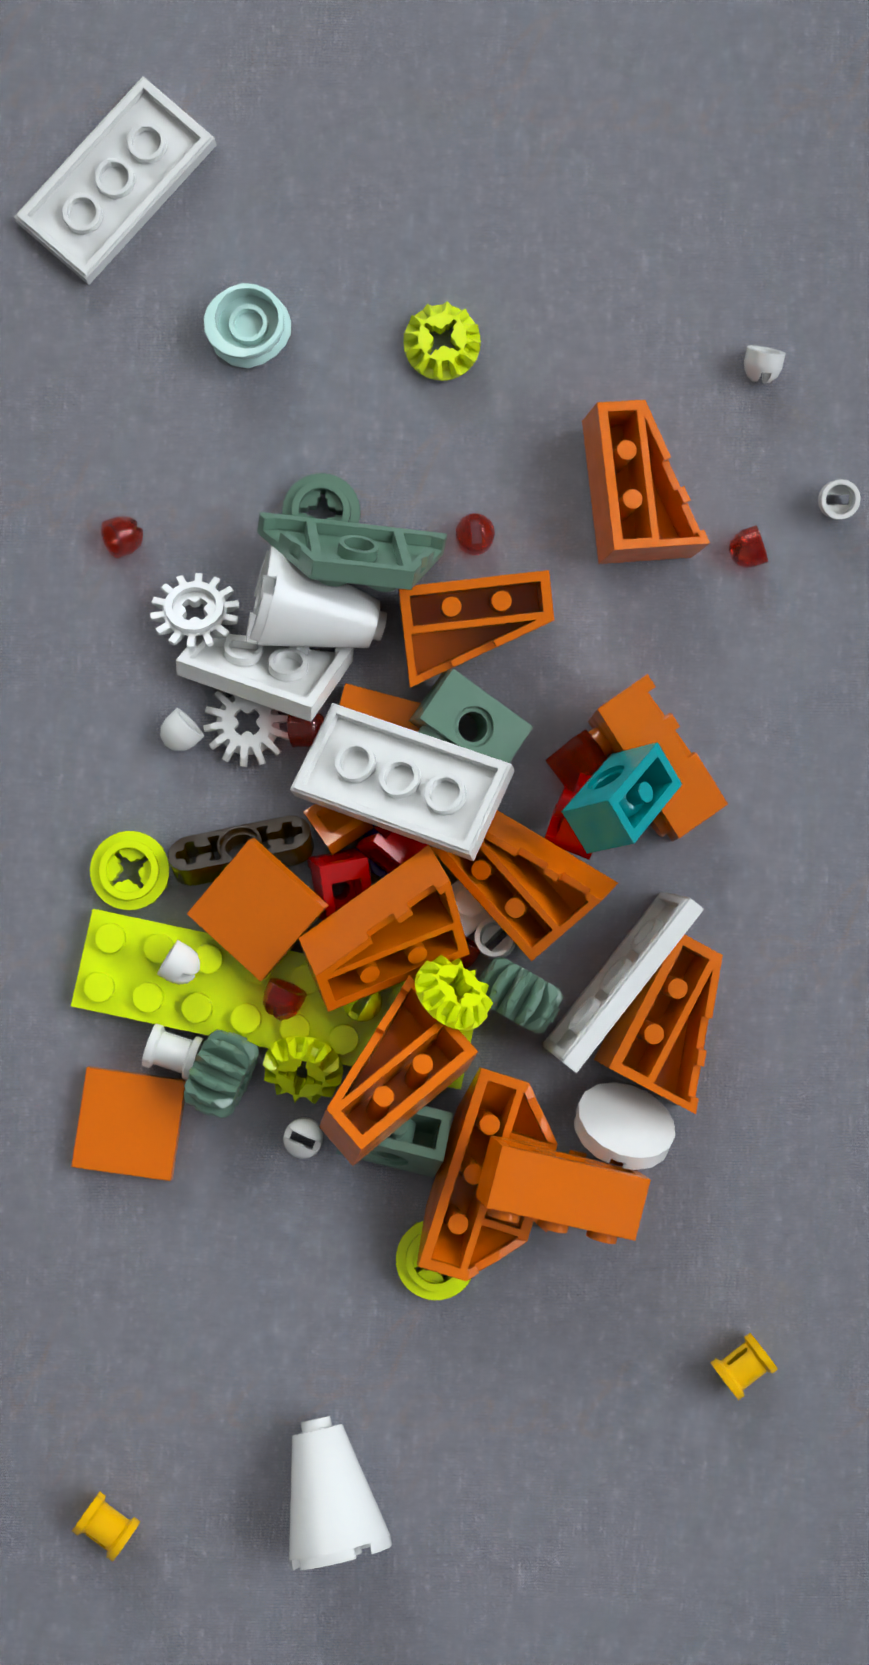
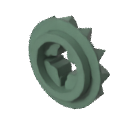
[282,473,361,523]

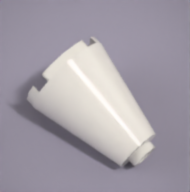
[246,546,387,648]
[289,1416,392,1571]

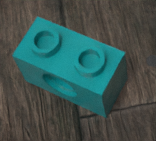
[561,742,682,854]

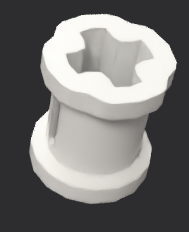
[142,1023,204,1080]

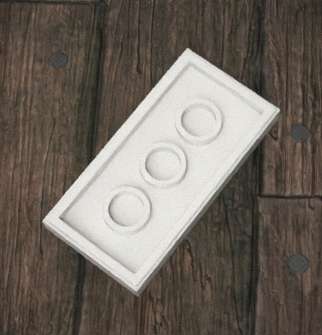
[14,76,217,285]
[290,703,515,861]
[543,891,704,1073]

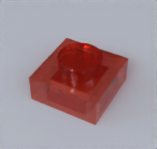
[545,729,607,791]

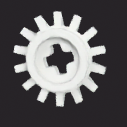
[150,573,239,649]
[203,690,292,767]

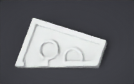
[176,632,354,722]

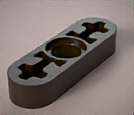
[168,815,314,886]

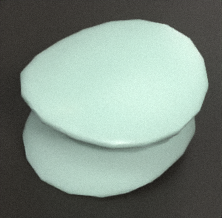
[204,283,291,369]

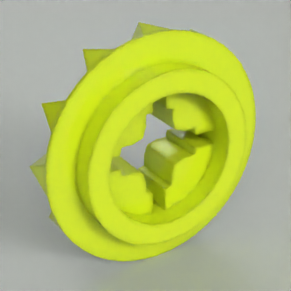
[403,301,481,381]
[90,831,171,910]
[415,955,493,1030]
[262,1036,343,1104]
[396,1221,471,1300]

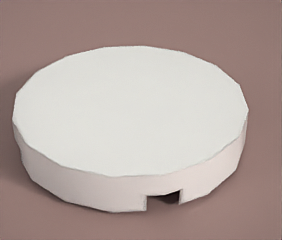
[574,1082,675,1170]

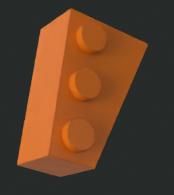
[582,400,710,564]
[398,570,554,688]
[587,674,728,842]
[431,810,618,961]
[298,845,470,1012]
[594,934,723,1114]
[319,975,478,1166]
[475,1136,651,1244]

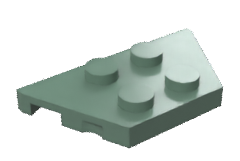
[257,512,447,592]

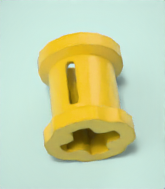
[710,1333,778,1401]
[71,1491,140,1562]

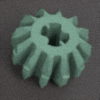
[478,957,564,1033]
[184,1029,259,1118]

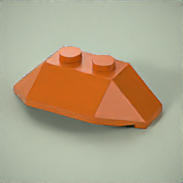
[417,1067,558,1281]

